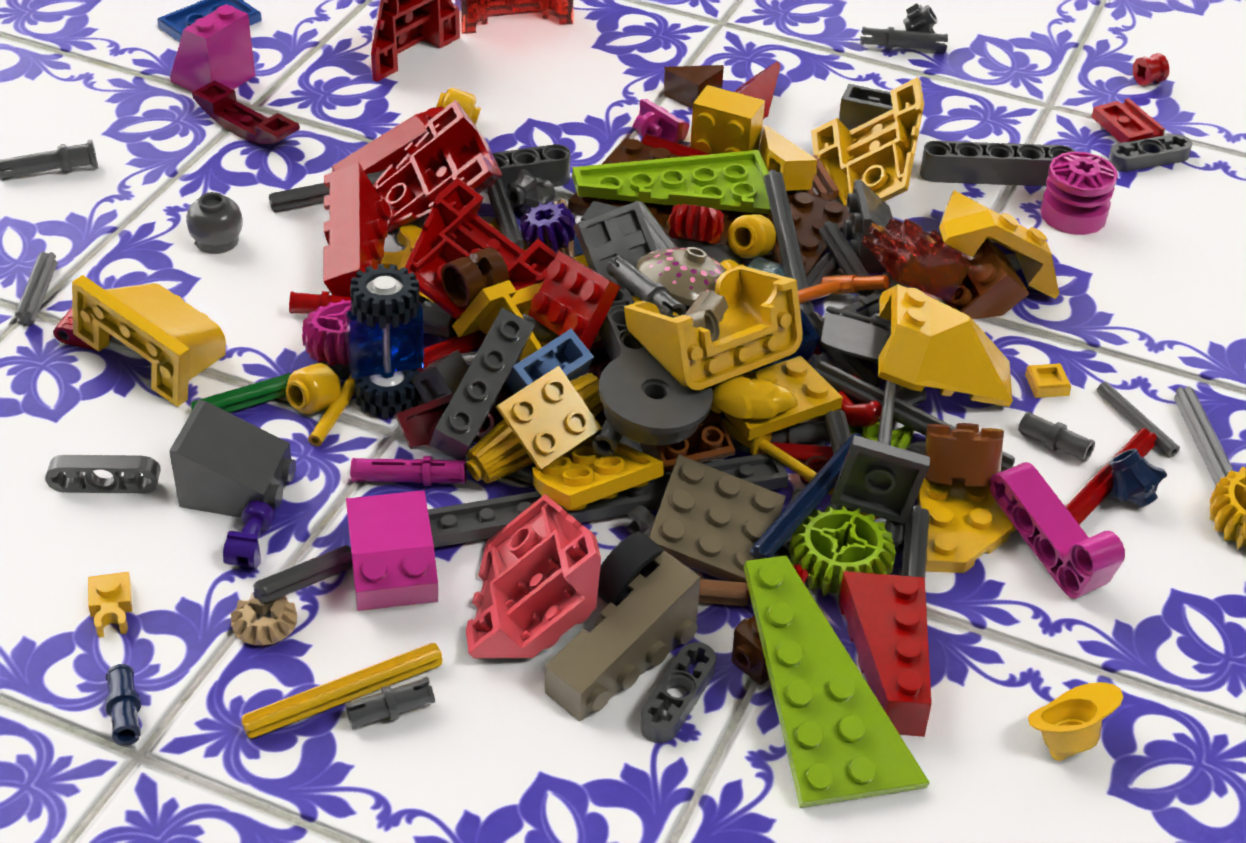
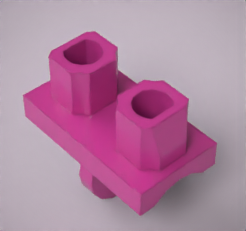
[632,99,690,143]

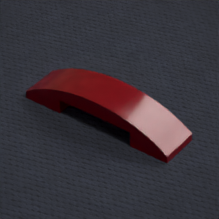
[192,80,300,144]

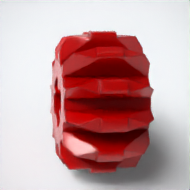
[668,204,724,244]

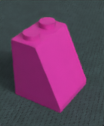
[170,5,255,92]

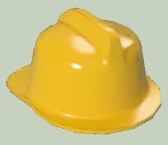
[1028,682,1123,761]

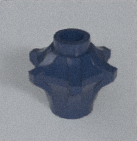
[1109,449,1167,508]

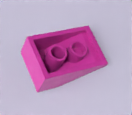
[346,490,438,611]

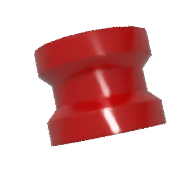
[1133,53,1170,86]

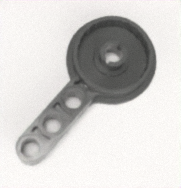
[598,282,713,445]

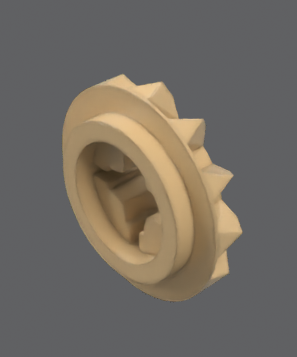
[231,593,297,645]

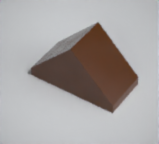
[663,65,724,109]

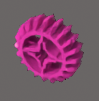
[301,299,398,366]

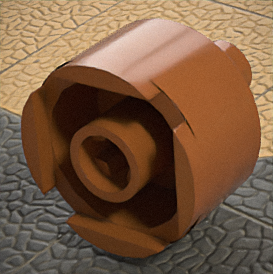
[925,423,1004,486]

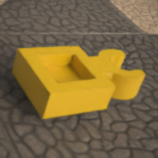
[88,571,133,638]

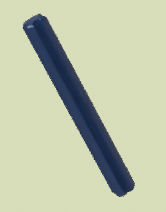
[750,433,862,559]

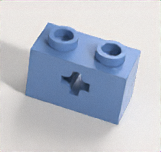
[506,328,594,394]

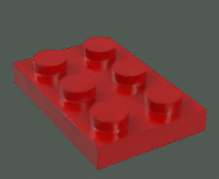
[528,251,621,350]

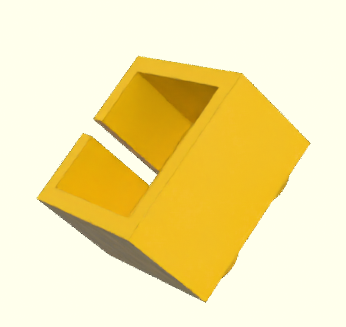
[690,85,765,154]

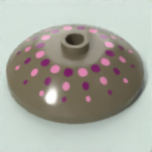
[636,247,727,306]

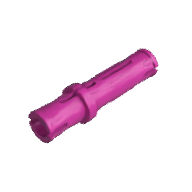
[350,456,467,486]

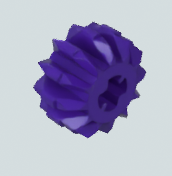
[520,201,576,253]

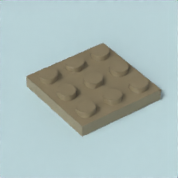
[649,454,786,583]

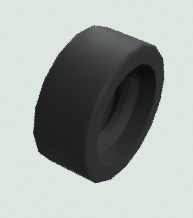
[598,531,665,606]

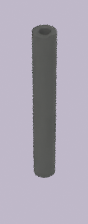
[1097,382,1180,457]

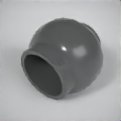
[186,192,243,254]

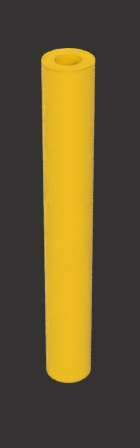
[308,367,360,447]

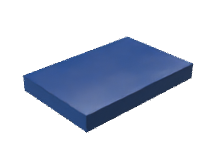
[157,0,262,43]

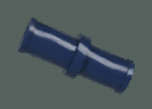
[105,664,141,745]

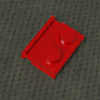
[1091,98,1165,143]

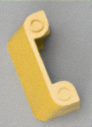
[624,266,803,391]

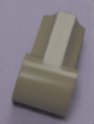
[673,290,729,342]

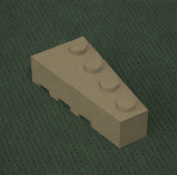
[545,551,701,721]

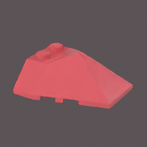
[466,494,601,658]

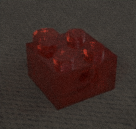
[861,218,971,302]

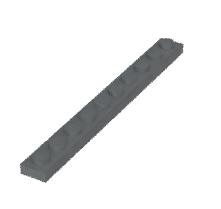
[428,453,789,548]

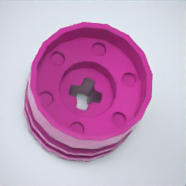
[1040,152,1118,235]

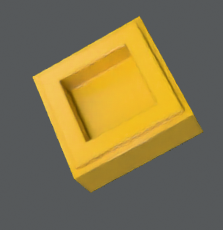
[1025,363,1072,398]

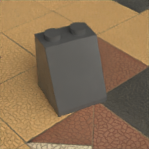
[169,400,296,518]

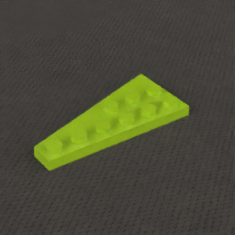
[572,150,771,215]
[744,556,930,808]

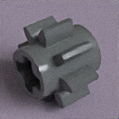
[903,3,938,33]

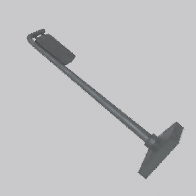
[820,306,930,524]

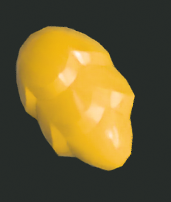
[711,376,795,419]

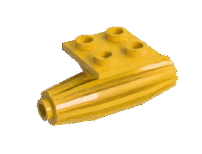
[466,366,603,483]

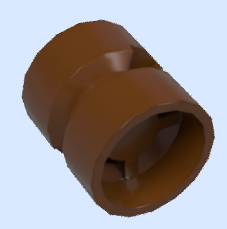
[441,248,509,307]

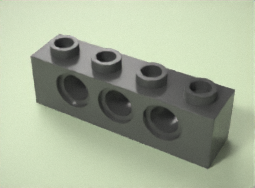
[430,308,535,460]

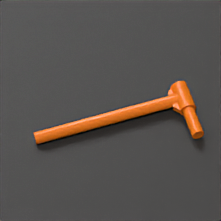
[798,275,889,304]

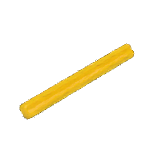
[241,643,443,739]

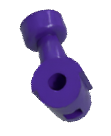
[223,500,275,568]

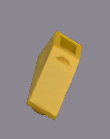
[759,126,817,191]

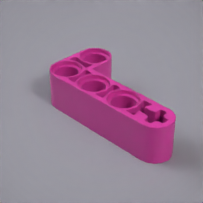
[990,462,1125,599]

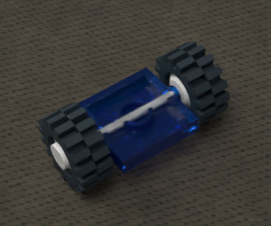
[346,264,424,418]

